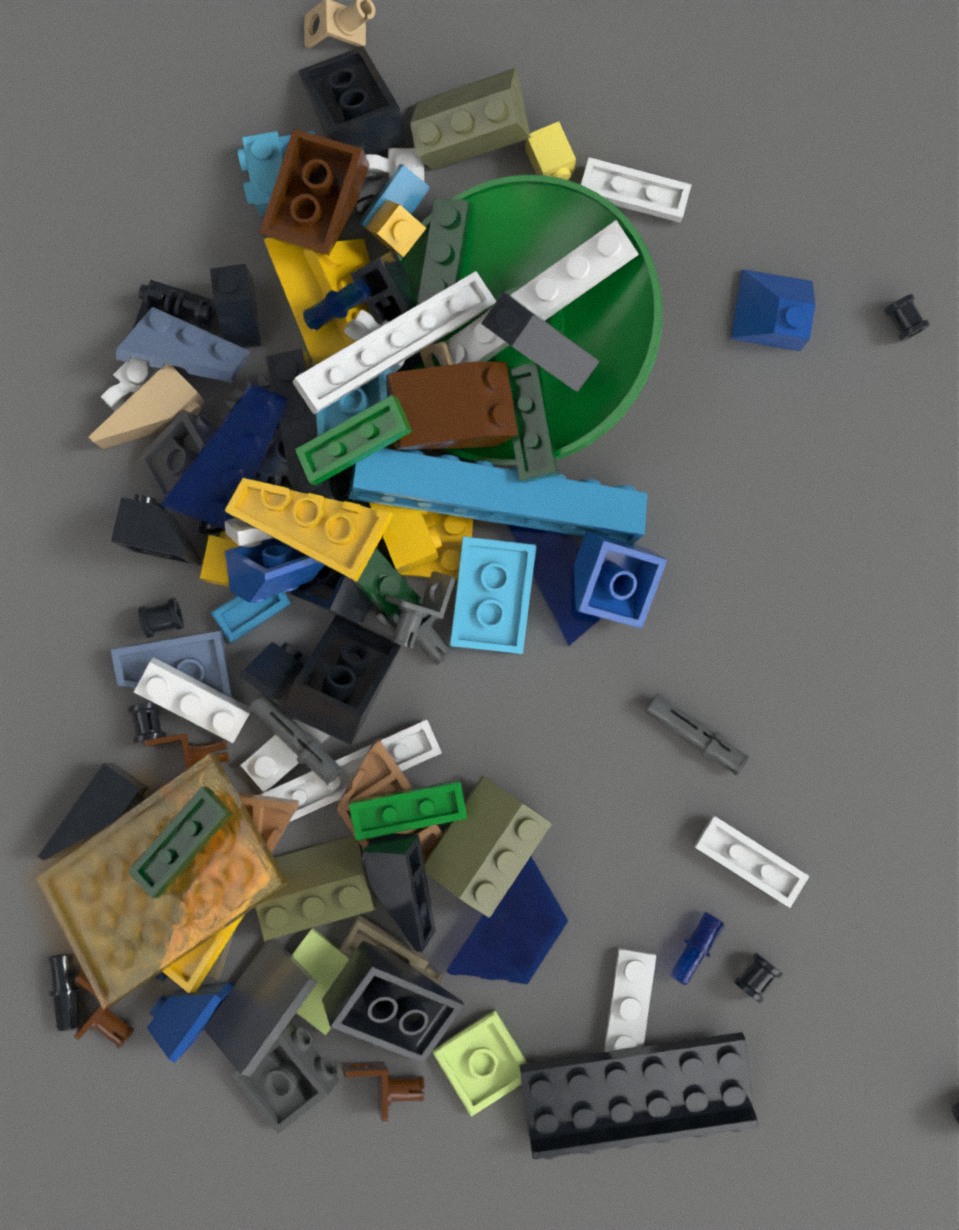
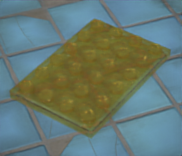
[37,754,288,1009]

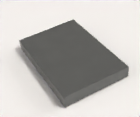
[204,939,318,1077]

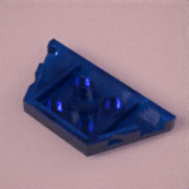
[446,856,568,984]

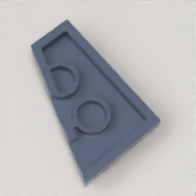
[116,307,249,383]
[111,630,234,699]

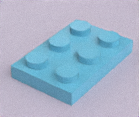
[450,536,536,654]

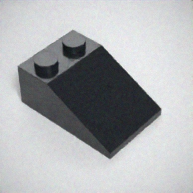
[298,46,407,155]
[284,615,401,745]
[322,940,465,1063]

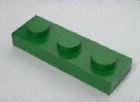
[295,395,413,485]
[349,779,467,841]

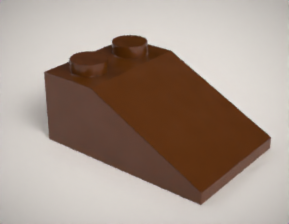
[259,128,370,256]
[386,362,518,450]

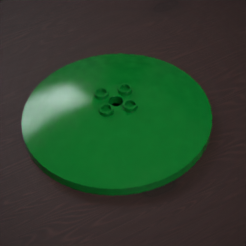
[396,175,663,468]

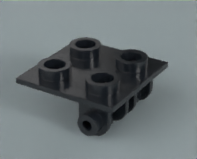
[133,280,216,332]

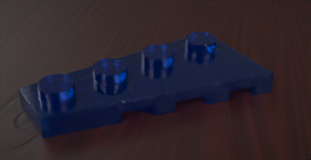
[161,383,287,529]
[507,524,602,647]

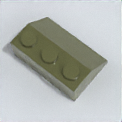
[410,68,531,171]
[424,775,552,918]
[254,835,377,941]

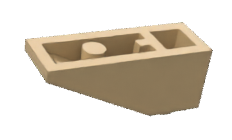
[88,364,205,449]

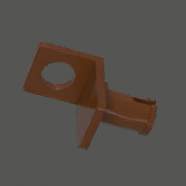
[143,733,229,784]
[74,966,135,1049]
[341,1061,425,1121]

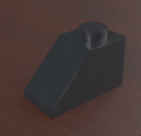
[210,264,262,348]
[239,642,305,700]

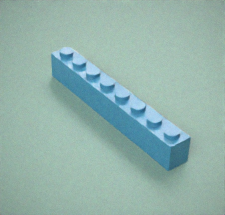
[348,447,648,544]

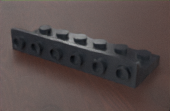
[519,1032,758,1160]

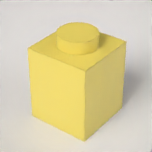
[525,121,576,180]

